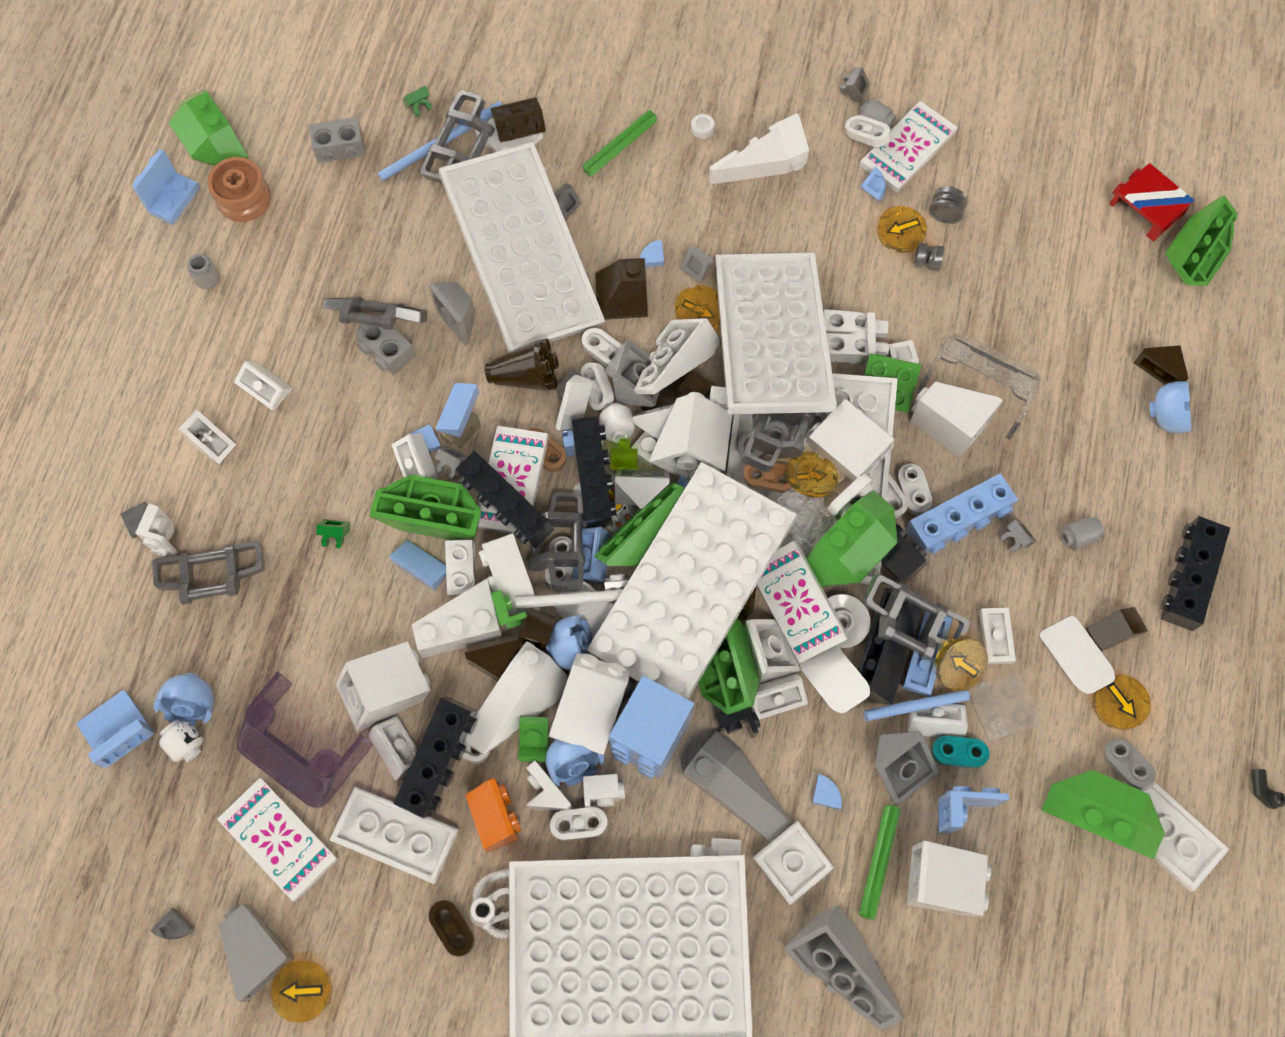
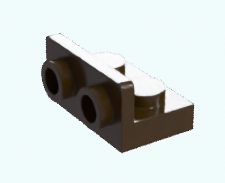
[490,97,546,143]

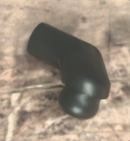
[1251,769,1285,809]

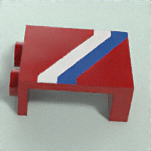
[1109,163,1195,242]

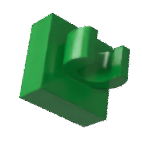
[402,85,432,117]
[316,519,350,549]

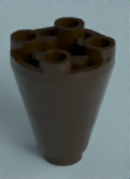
[485,338,559,391]

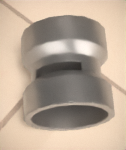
[914,242,944,271]

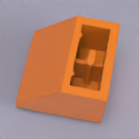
[465,778,522,853]

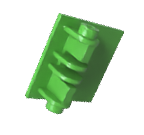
[864,353,922,413]

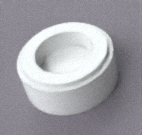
[691,114,715,139]

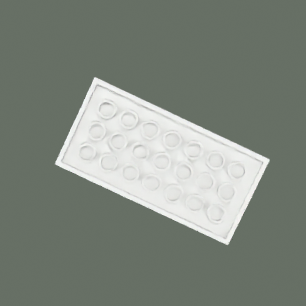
[439,142,605,352]
[715,253,837,414]
[587,462,797,699]

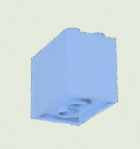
[609,676,694,779]

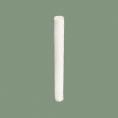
[515,589,624,609]

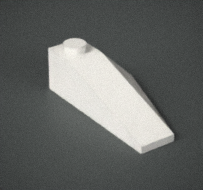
[634,318,722,394]
[464,642,568,755]

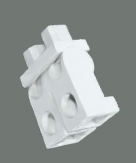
[823,309,889,365]

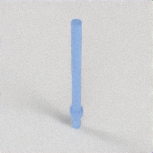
[378,101,502,181]

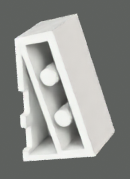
[479,534,540,616]
[412,578,503,658]

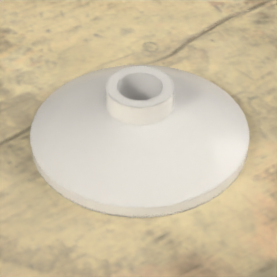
[828,594,871,648]

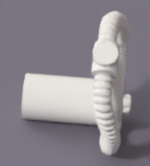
[470,868,509,939]

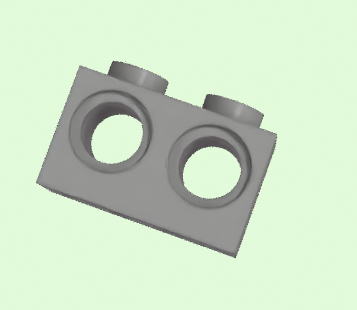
[309,117,366,163]
[355,313,416,376]

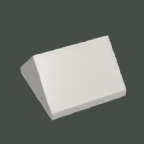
[745,619,800,683]

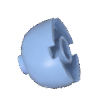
[1150,381,1191,433]
[546,614,593,671]
[154,673,214,726]
[546,739,604,786]

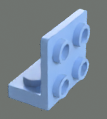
[132,149,200,225]
[77,690,155,769]
[938,786,1009,834]

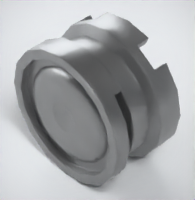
[929,186,968,224]

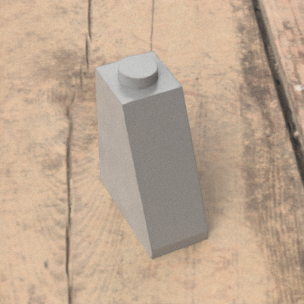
[219,904,294,1002]

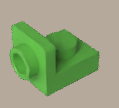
[490,590,527,629]
[518,717,549,763]

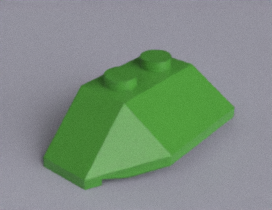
[169,90,249,166]
[1165,195,1238,286]
[369,475,482,540]
[594,482,685,566]
[807,491,897,587]
[698,618,759,715]
[1042,770,1165,860]

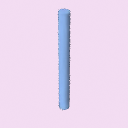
[863,690,970,721]

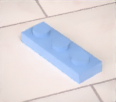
[902,611,953,697]

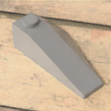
[683,731,792,842]
[784,905,905,1030]

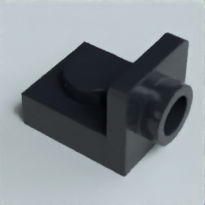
[715,708,761,738]

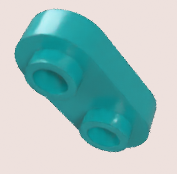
[931,736,990,769]

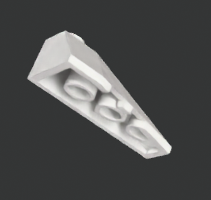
[709,114,809,184]

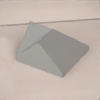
[429,282,475,346]
[605,339,660,407]
[615,469,669,509]
[875,731,939,806]

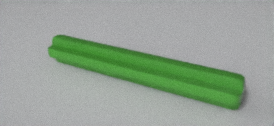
[583,110,657,176]
[859,805,901,920]

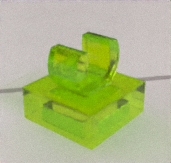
[611,439,638,470]

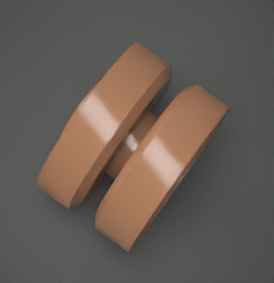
[207,157,271,222]

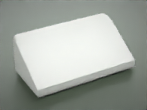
[234,361,293,410]
[556,374,593,431]
[391,433,439,480]
[751,673,808,720]
[908,700,968,738]
[369,716,417,781]

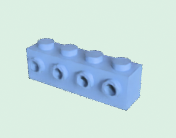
[905,473,1018,555]

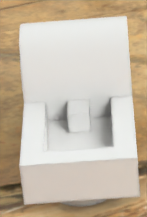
[445,539,476,595]

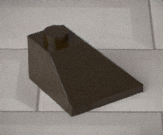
[595,258,648,320]
[641,370,714,411]

